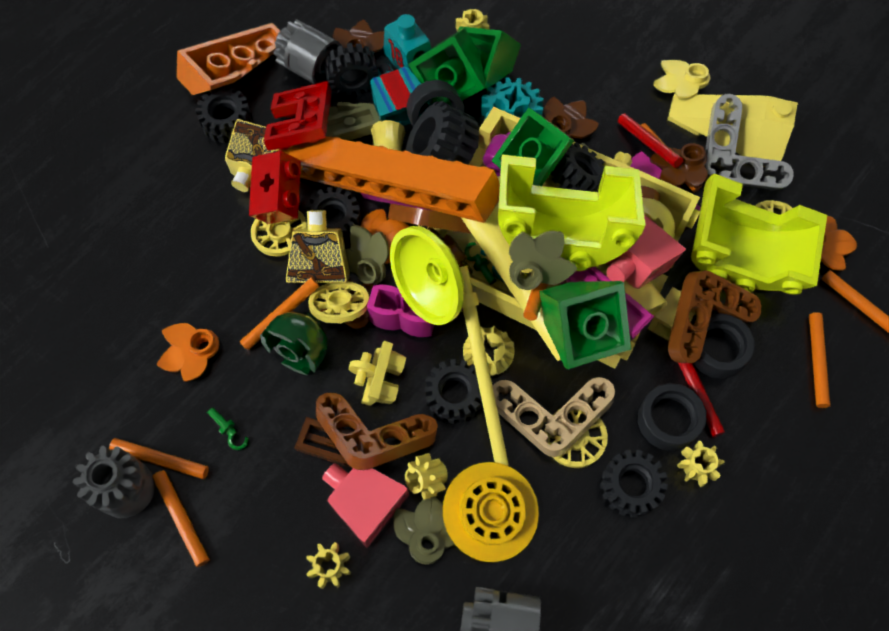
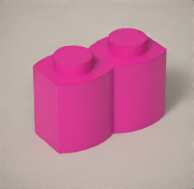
[367,285,434,337]

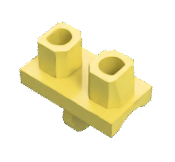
[349,341,406,406]

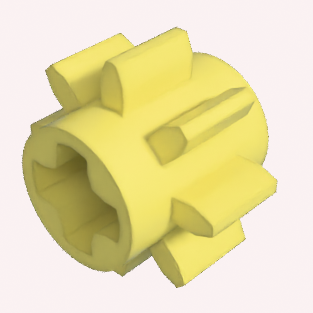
[456,9,490,32]
[677,441,724,487]
[405,453,448,500]
[306,542,351,589]

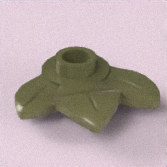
[345,225,389,285]
[509,231,577,290]
[393,497,455,564]

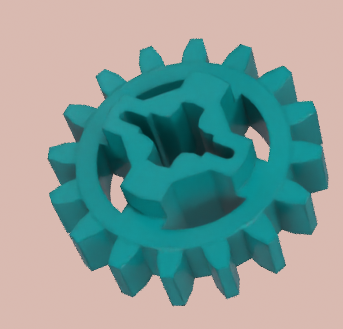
[481,77,544,119]

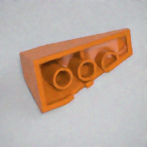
[177,23,280,95]

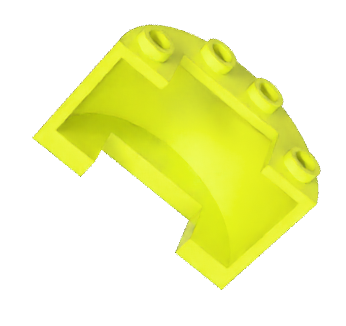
[498,155,645,271]
[691,174,827,295]

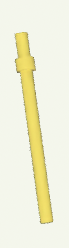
[460,266,509,466]

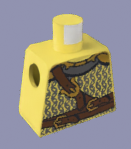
[225,119,284,192]
[286,210,350,283]

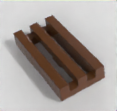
[294,417,360,468]

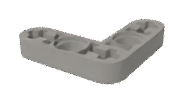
[705,94,794,190]

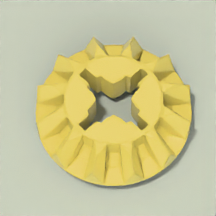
[463,326,514,376]

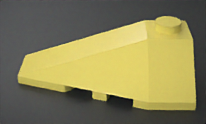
[668,94,798,170]

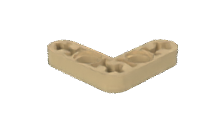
[493,377,615,457]

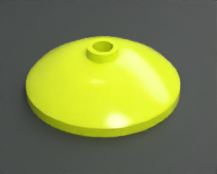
[390,226,464,325]

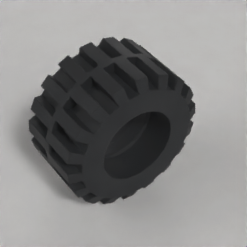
[406,101,479,165]

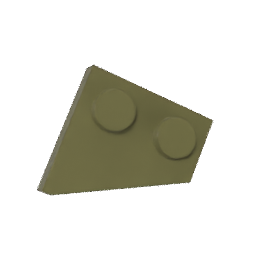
[326,102,381,141]

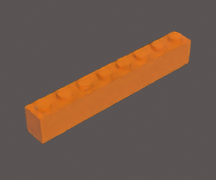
[283,136,500,223]

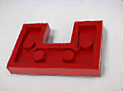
[263,81,332,151]

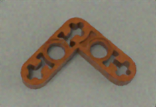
[388,203,472,234]
[668,270,761,363]
[316,393,438,470]

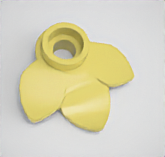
[654,60,710,99]

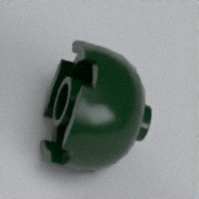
[260,312,328,375]

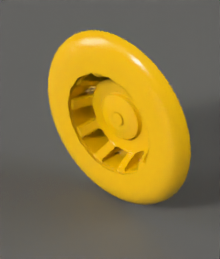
[443,462,539,562]

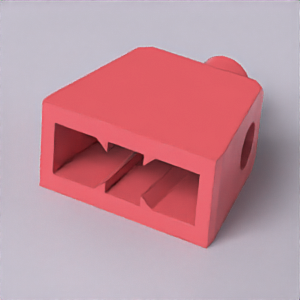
[606,214,686,289]
[322,463,409,548]

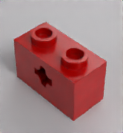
[249,150,301,224]

